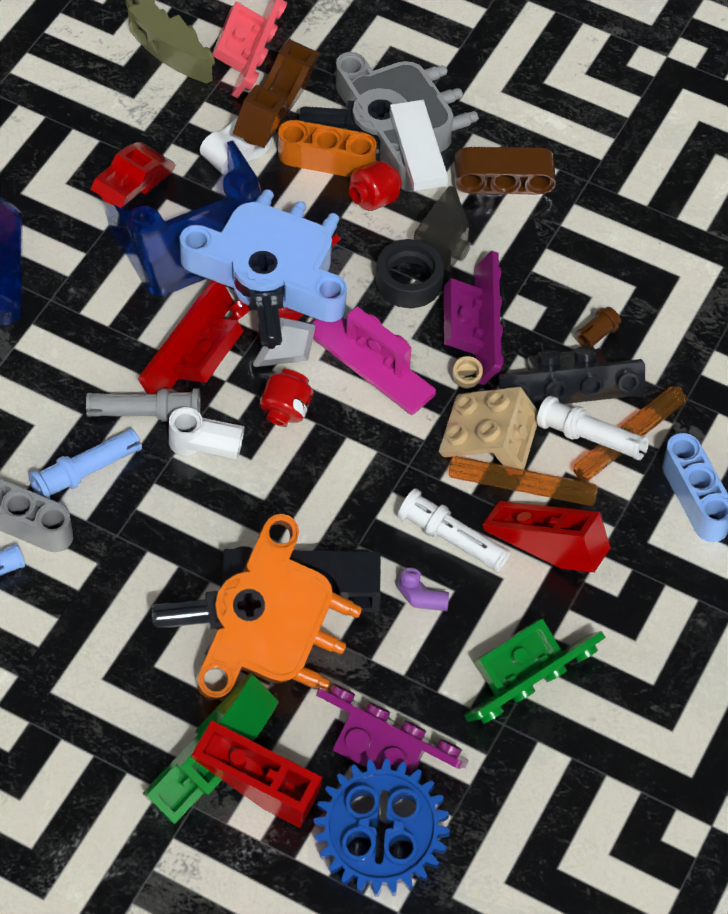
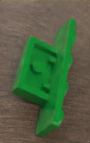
[464,619,606,724]

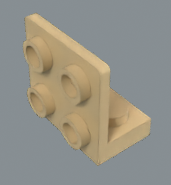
[439,387,538,475]

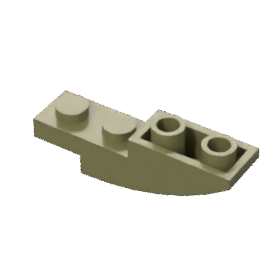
[126,0,215,83]

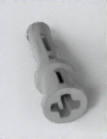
[86,388,201,421]

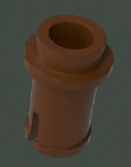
[575,307,621,347]

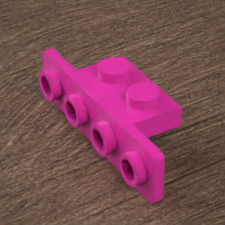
[311,306,436,415]

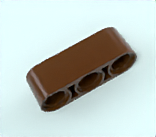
[454,147,556,195]

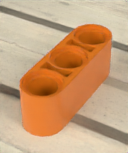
[278,120,376,177]

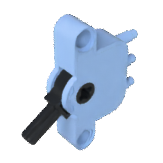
[180,189,347,349]

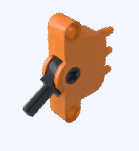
[152,514,362,700]

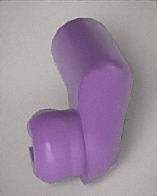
[397,568,449,611]

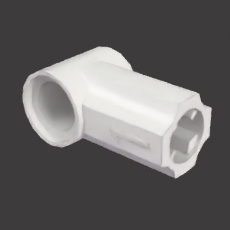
[169,407,244,459]

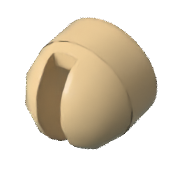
[452,356,483,389]

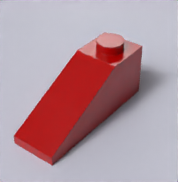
[483,501,611,573]
[191,720,322,828]

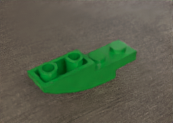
[142,673,279,824]

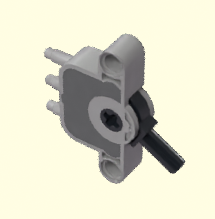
[299,52,479,192]

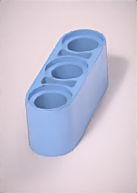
[662,433,728,542]

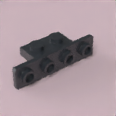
[499,346,645,407]

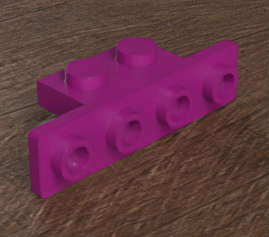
[444,250,504,385]
[316,684,469,777]

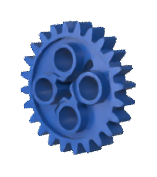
[314,758,450,897]

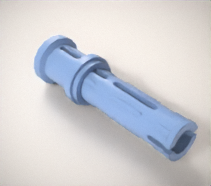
[28,428,142,499]

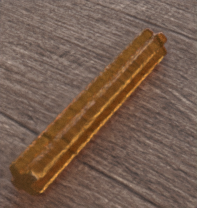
[573,386,686,482]
[449,456,598,506]

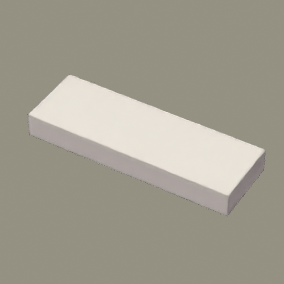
[390,100,448,191]

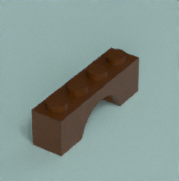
[232,39,320,148]

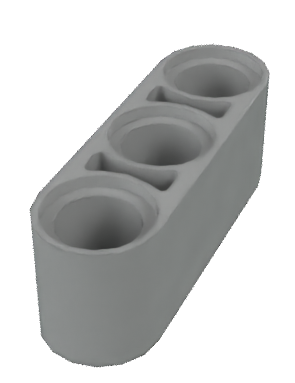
[0,479,73,552]

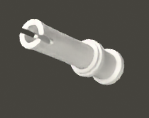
[537,396,649,460]
[398,488,510,573]

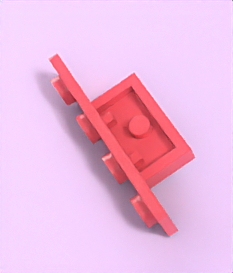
[212,0,287,98]

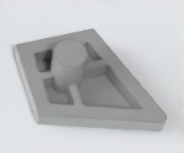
[253,317,316,367]

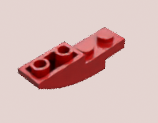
[90,142,176,208]

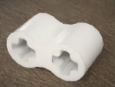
[200,117,272,176]

